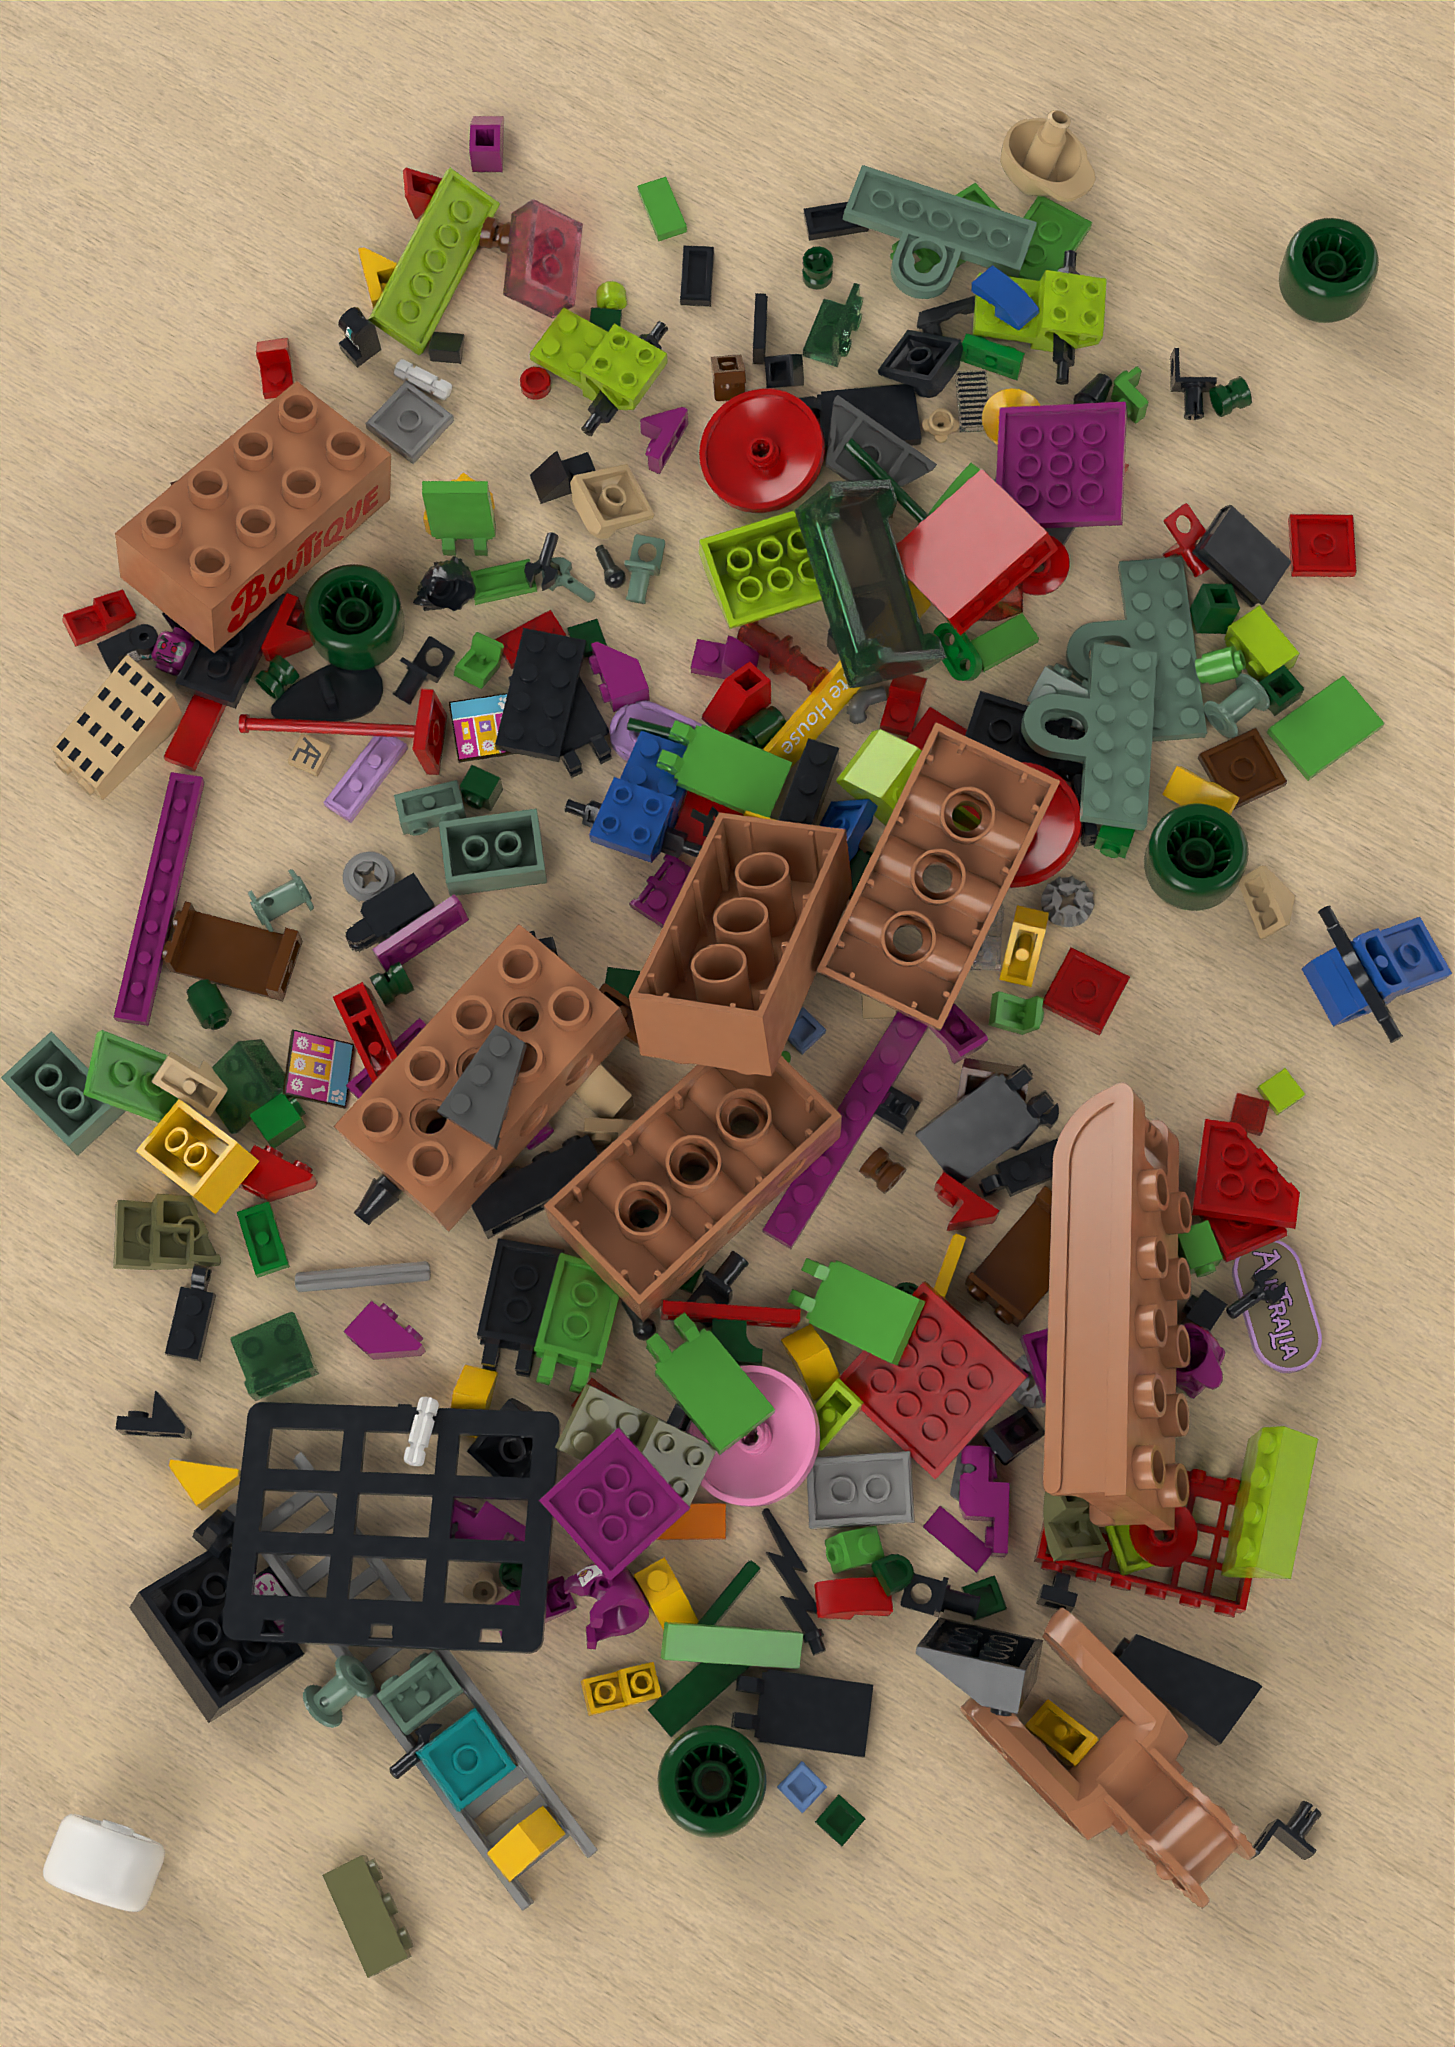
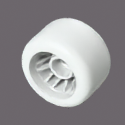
[43,1814,165,1912]

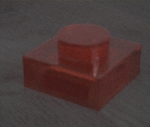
[1229,1093,1270,1136]

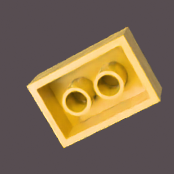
[136,1099,259,1214]

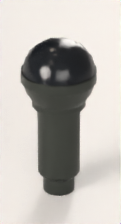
[595,545,626,589]
[619,1297,656,1341]

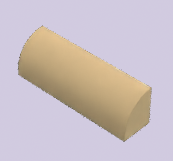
[518,1018,634,1119]

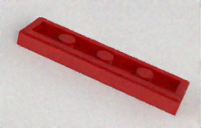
[660,1300,801,1329]

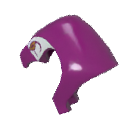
[563,1563,649,1650]

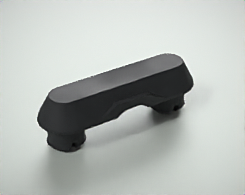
[917,296,975,336]

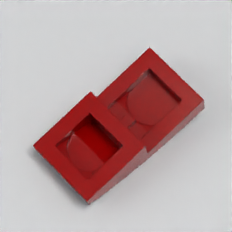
[62,589,136,647]

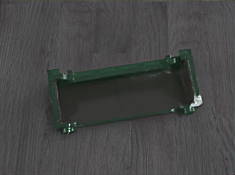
[795,479,946,688]

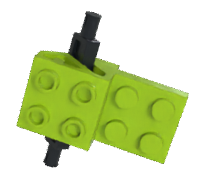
[973,250,1107,385]
[530,307,668,436]

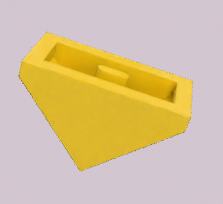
[781,1324,840,1401]
[451,1365,498,1439]
[169,1459,241,1510]
[487,1806,566,1883]

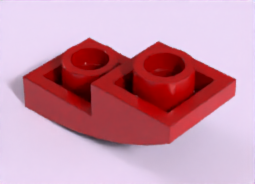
[814,1577,893,1620]

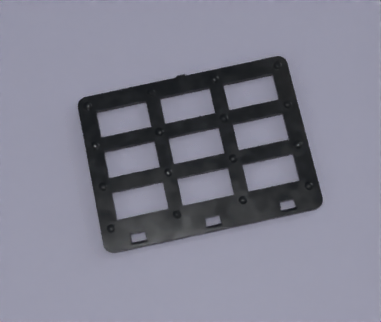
[222,1402,561,1654]

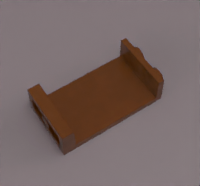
[162,901,303,1002]
[965,1186,1052,1328]

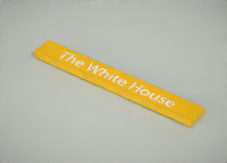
[763,581,931,769]

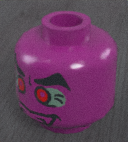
[151,627,195,677]

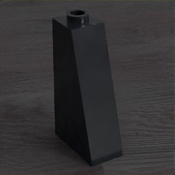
[1113,1634,1262,1746]

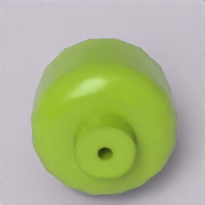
[596,281,627,309]

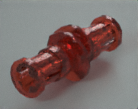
[737,621,829,693]

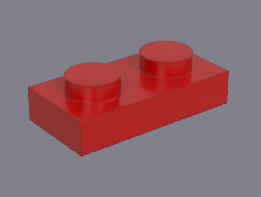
[495,610,566,670]

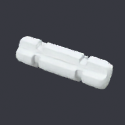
[394,359,452,400]
[404,1397,439,1466]

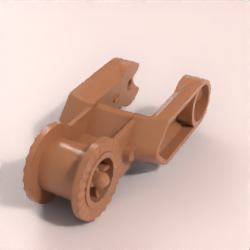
[960,1607,1256,1909]

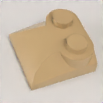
[570,464,655,539]

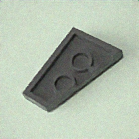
[437,1025,527,1150]

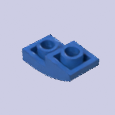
[971,265,1039,331]

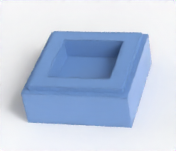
[787,1007,826,1055]
[777,1761,827,1813]

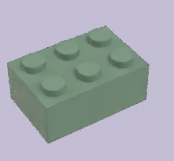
[439,808,547,896]
[1,1031,126,1156]

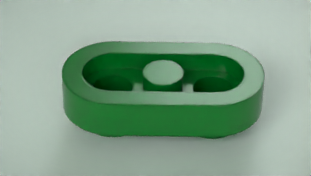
[932,623,982,681]

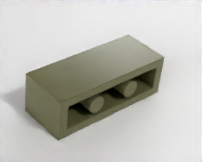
[322,1855,413,1978]

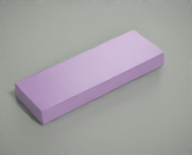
[323,736,408,823]

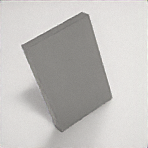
[807,1451,915,1529]

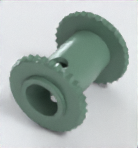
[1204,673,1270,738]
[248,869,314,932]
[303,1655,375,1728]

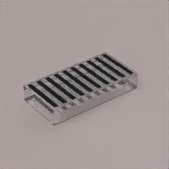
[955,370,989,433]

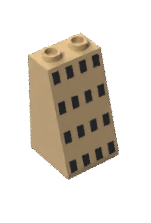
[51,654,183,800]

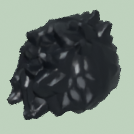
[413,556,477,611]

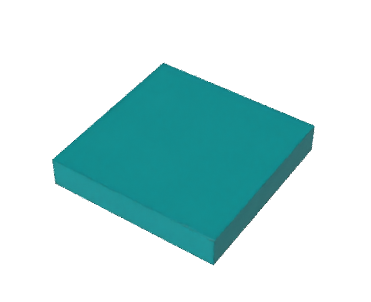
[415,1708,516,1812]

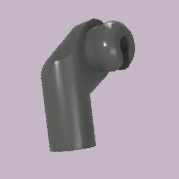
[847,686,887,724]

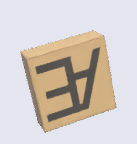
[287,733,332,777]

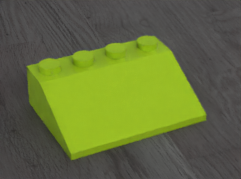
[699,502,851,629]
[1221,1426,1318,1579]

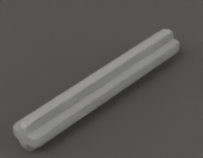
[295,1261,431,1292]

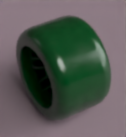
[1279,218,1379,323]
[304,564,405,670]
[1144,803,1249,911]
[657,1725,767,1838]

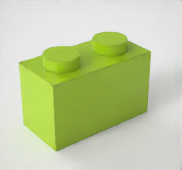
[1224,605,1300,682]

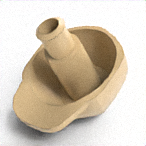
[1000,110,1096,202]

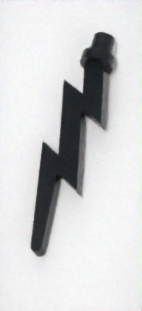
[762,1508,826,1656]

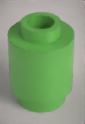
[1195,646,1246,685]

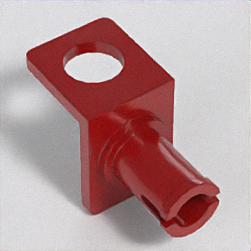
[1162,503,1209,578]

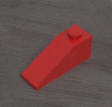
[333,982,399,1083]

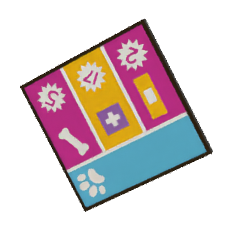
[449,693,515,763]
[282,1029,354,1109]

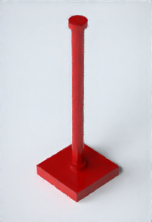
[239,689,448,775]

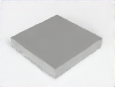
[365,380,454,464]

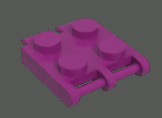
[629,854,692,928]

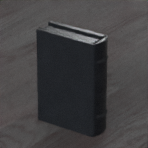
[1192,505,1292,608]

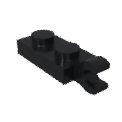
[979,1138,1058,1197]
[165,1264,216,1362]

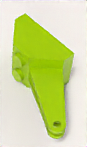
[836,729,980,831]

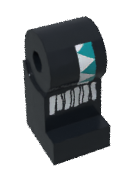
[338,307,381,368]
[97,624,158,673]

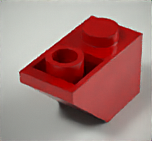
[702,661,771,735]
[239,1145,318,1202]

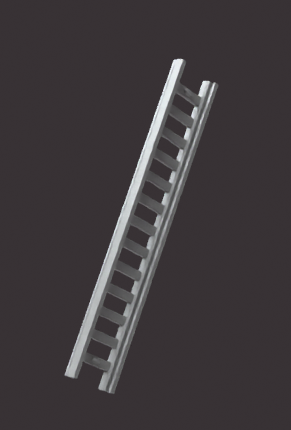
[228,1452,598,1911]

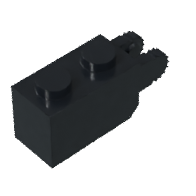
[345,873,435,952]

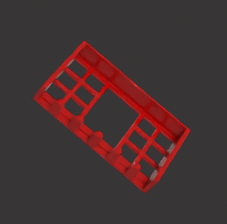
[1034,1469,1252,1618]

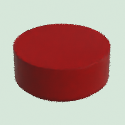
[520,367,551,400]

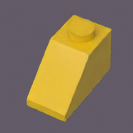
[999,905,1049,987]
[634,1557,699,1631]

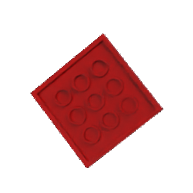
[839,1281,1029,1479]

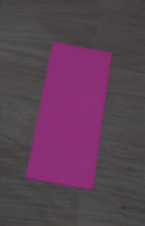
[923,1506,991,1573]

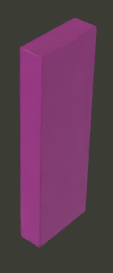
[372,894,469,972]

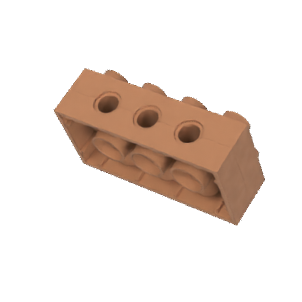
[817,723,1060,1031]
[333,924,630,1232]
[544,1056,842,1322]

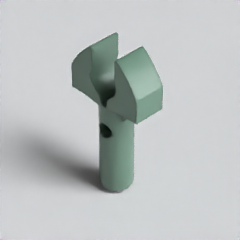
[541,557,595,603]

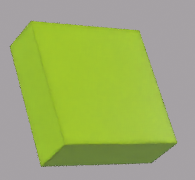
[1257,1068,1306,1115]

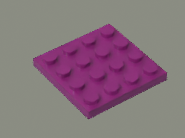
[996,402,1127,528]

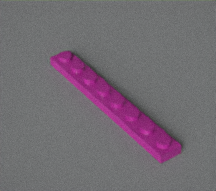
[113,772,205,1026]
[762,1012,929,1249]

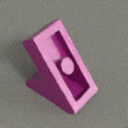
[640,407,688,475]
[691,635,760,679]
[929,1003,988,1064]

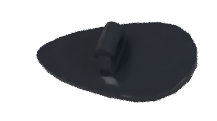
[271,664,383,722]

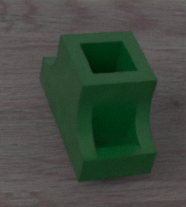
[711,1319,763,1366]

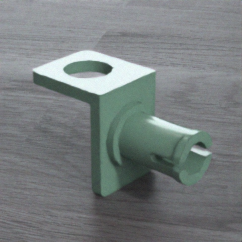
[624,534,665,604]

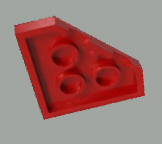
[1192,1119,1300,1229]

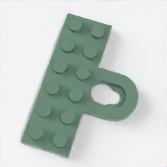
[842,165,1037,299]
[1066,557,1207,742]
[1021,642,1157,831]

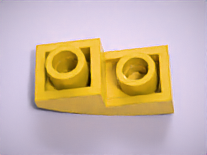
[1162,766,1240,815]
[581,1662,662,1716]

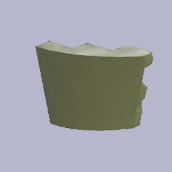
[113,1194,221,1270]
[1043,1491,1109,1561]

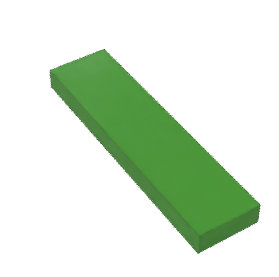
[660,1622,803,1669]

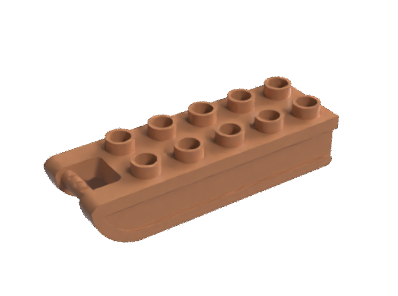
[1043,1083,1192,1531]

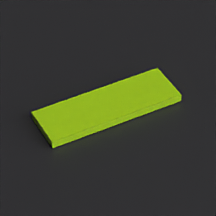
[368,167,500,355]

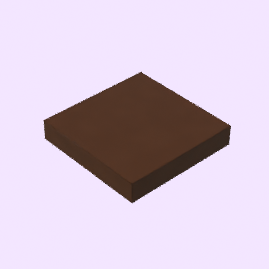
[1198,728,1287,810]

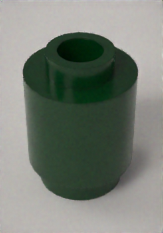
[738,706,786,749]
[186,979,232,1030]

